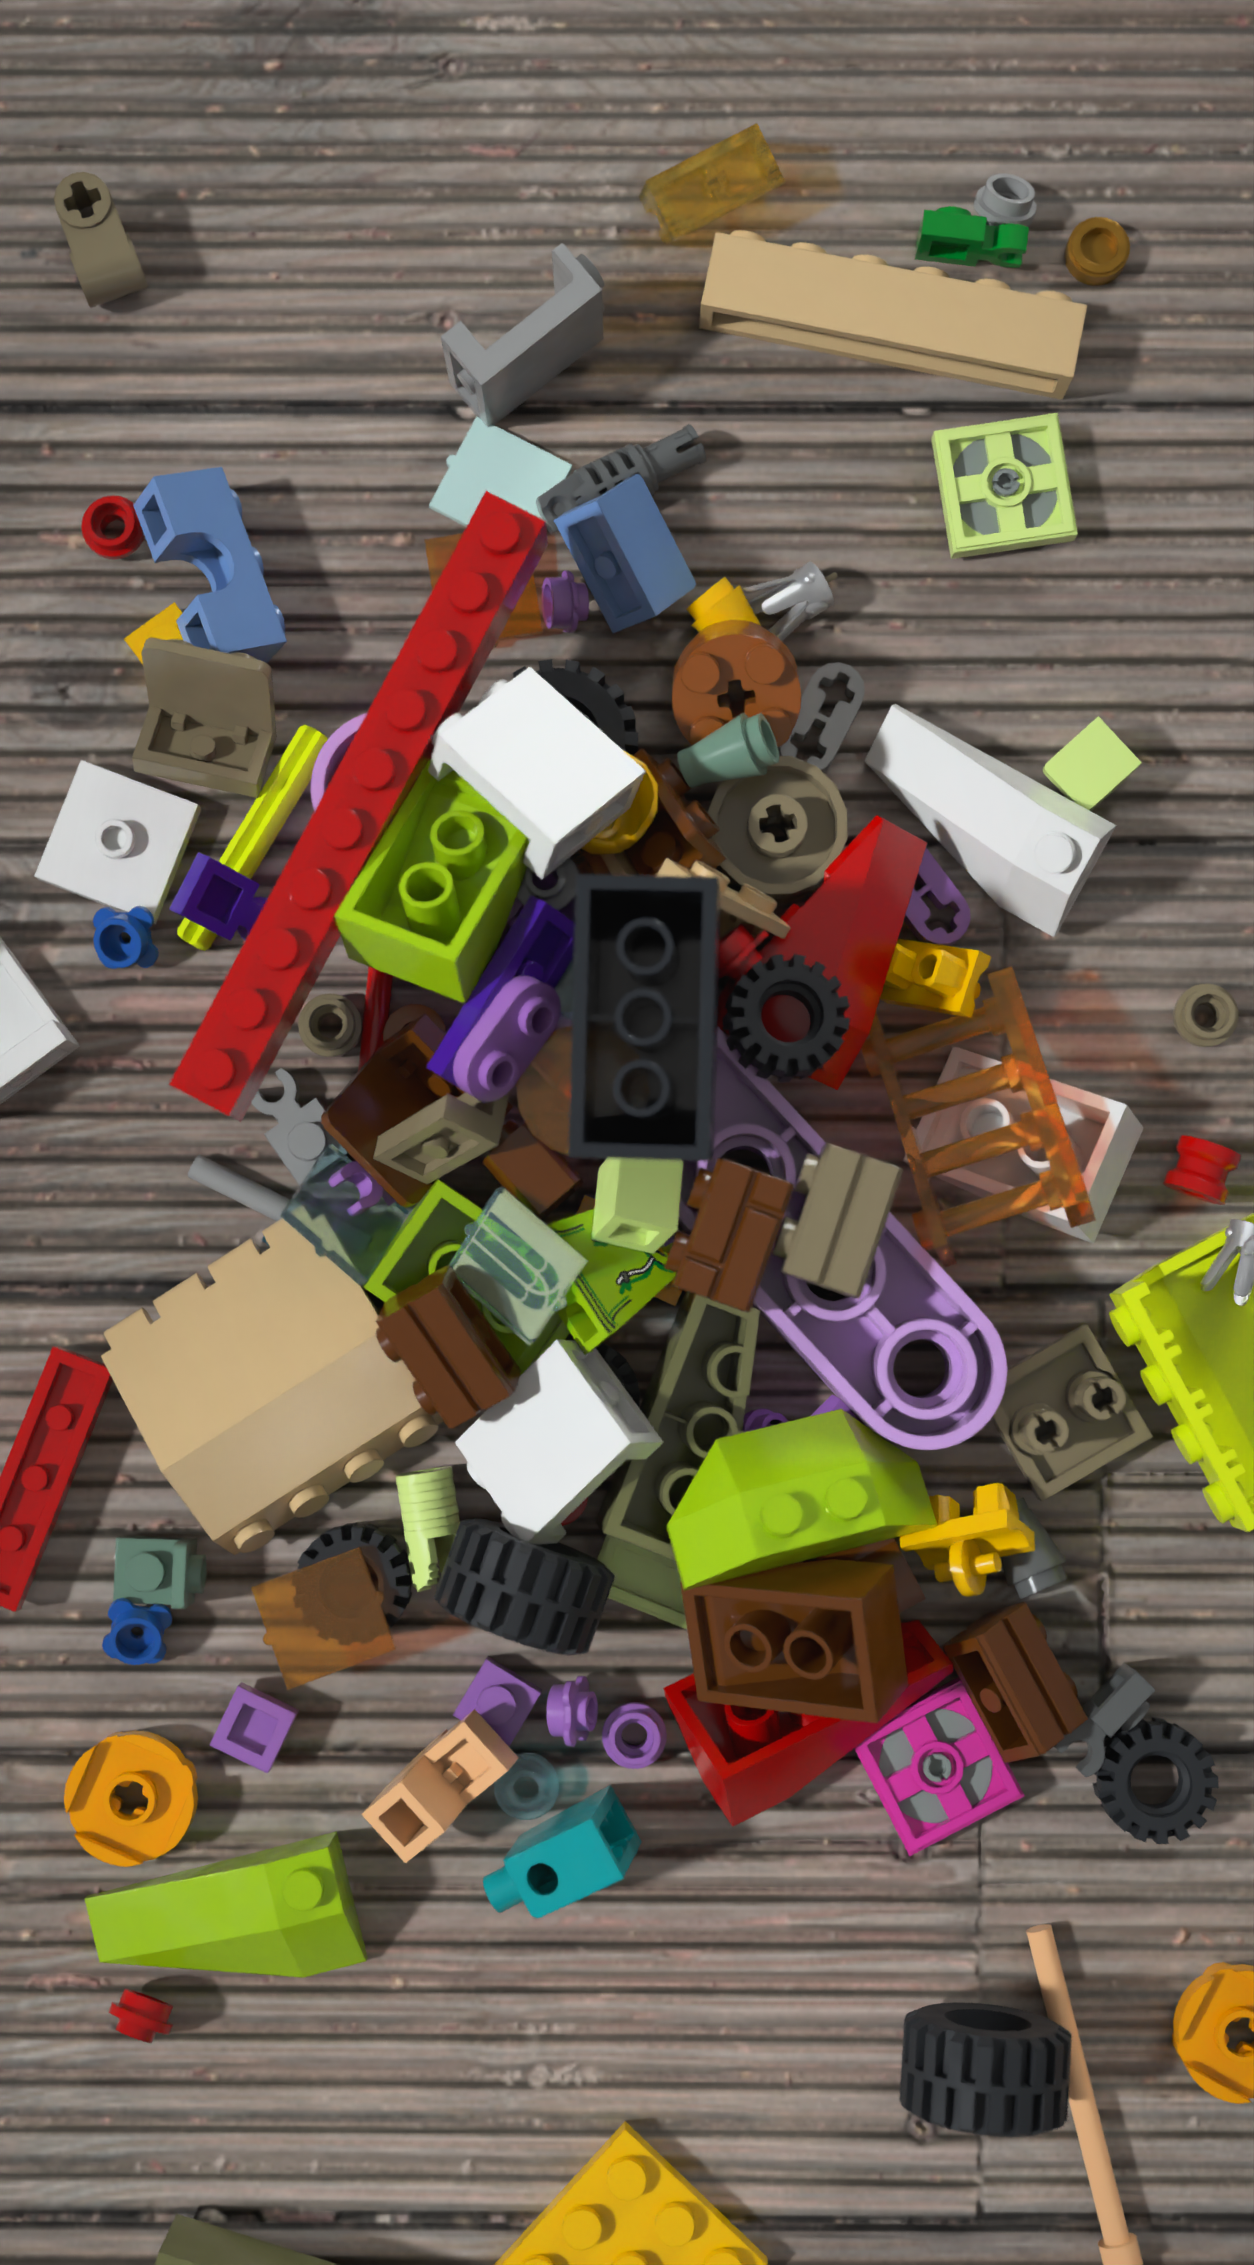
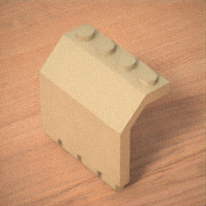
[101,1207,443,1555]

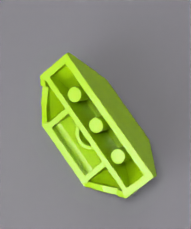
[666,1409,937,1591]

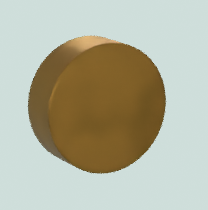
[1064,217,1130,286]

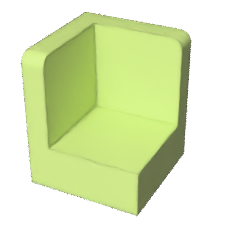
[1043,716,1142,811]
[591,1158,683,1254]

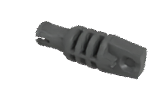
[535,424,707,535]

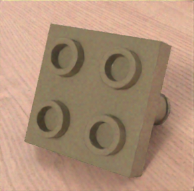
[991,1325,1153,1501]

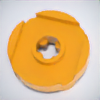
[64,1730,198,1867]
[1172,1962,1254,2104]

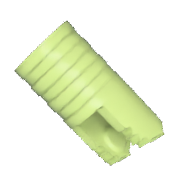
[395,1466,460,1592]

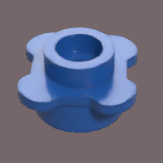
[93,906,159,969]
[102,1598,173,1665]

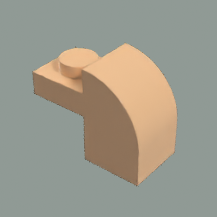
[361,1709,519,1863]

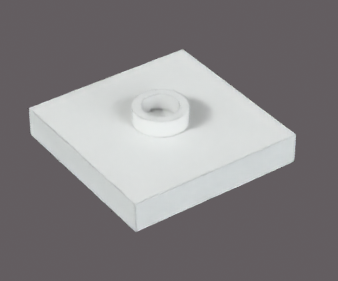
[34,760,202,924]

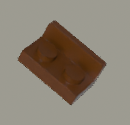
[625,748,726,876]

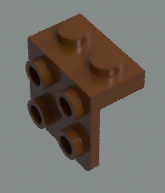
[321,1014,513,1207]

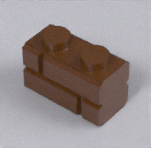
[664,1157,795,1313]
[376,1265,521,1429]
[942,1602,1088,1763]

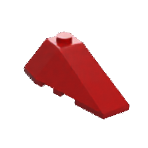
[663,1620,953,1827]

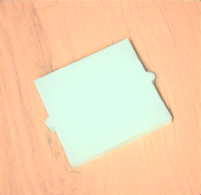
[429,416,573,527]

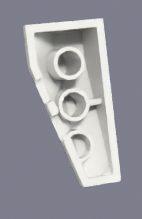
[865,704,1116,937]

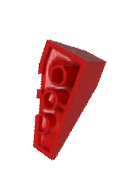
[718,815,927,1090]

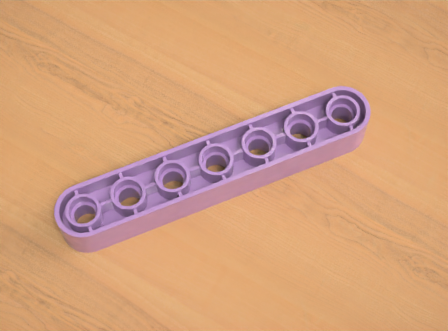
[311,713,1007,1450]

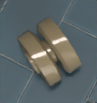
[708,756,848,908]

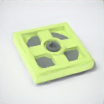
[931,413,1078,559]

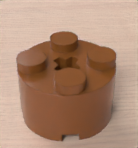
[672,620,801,747]

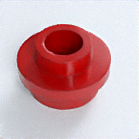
[81,495,145,560]
[108,1988,173,2043]

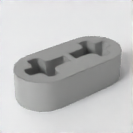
[778,662,865,773]

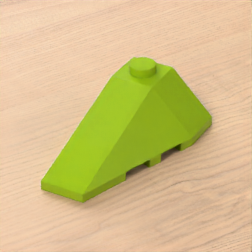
[85,1831,368,1978]

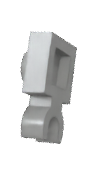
[252,1068,350,1187]

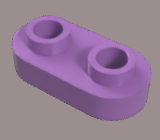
[453,976,561,1102]

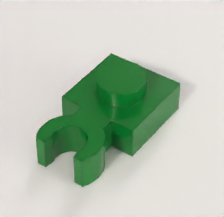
[915,206,1029,268]

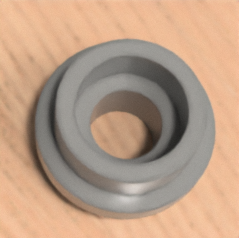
[974,174,1037,226]

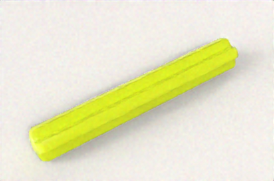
[177,725,328,951]

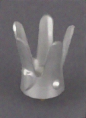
[743,561,838,641]
[1200,1219,1254,1306]

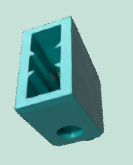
[483,1785,642,1919]

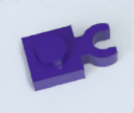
[169,852,268,941]

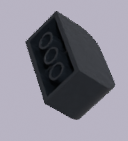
[568,874,720,1161]

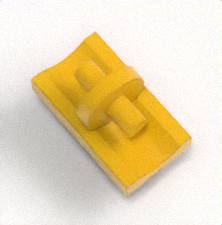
[880,939,991,1018]
[900,1483,1035,1597]

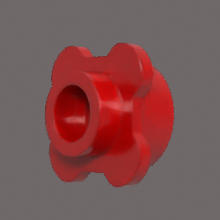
[719,923,769,983]

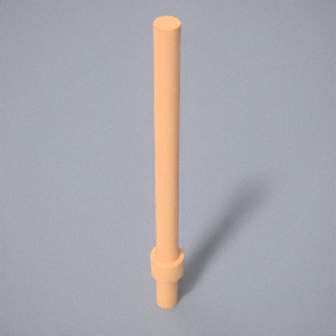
[1026,1924,1143,2265]

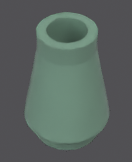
[677,713,779,788]

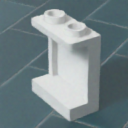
[428,667,645,879]
[0,937,80,1104]
[455,1340,664,1545]

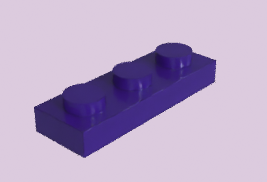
[426,896,575,1103]

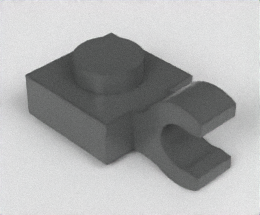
[1054,1663,1155,1777]

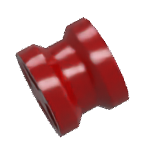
[1163,1135,1242,1205]

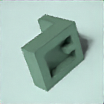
[113,1536,207,1609]

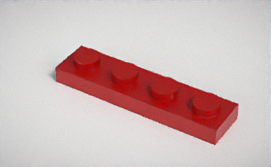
[0,1346,113,1612]

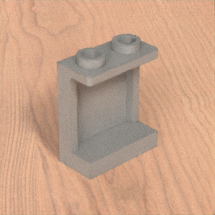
[441,243,605,427]

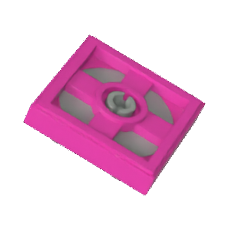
[854,1677,1025,1856]

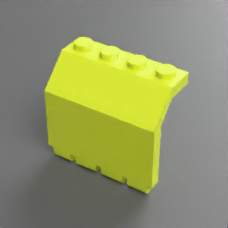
[1109,1213,1254,1532]

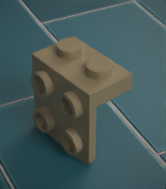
[132,638,277,798]

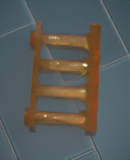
[861,966,1096,1268]

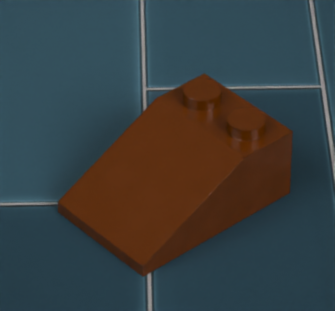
[680,1559,908,1723]

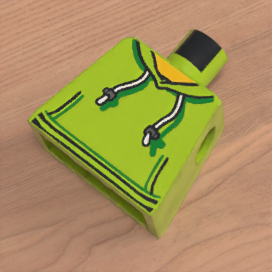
[519,1209,683,1355]

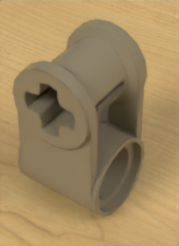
[54,172,149,308]

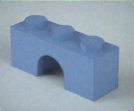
[133,467,287,663]

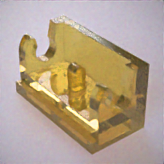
[639,123,785,244]

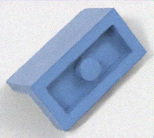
[554,474,696,633]

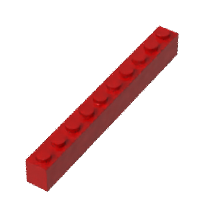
[169,491,548,1122]

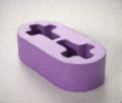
[904,848,970,946]

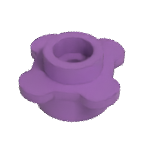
[546,1676,598,1747]

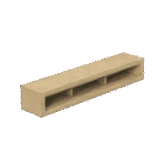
[699,230,1087,400]

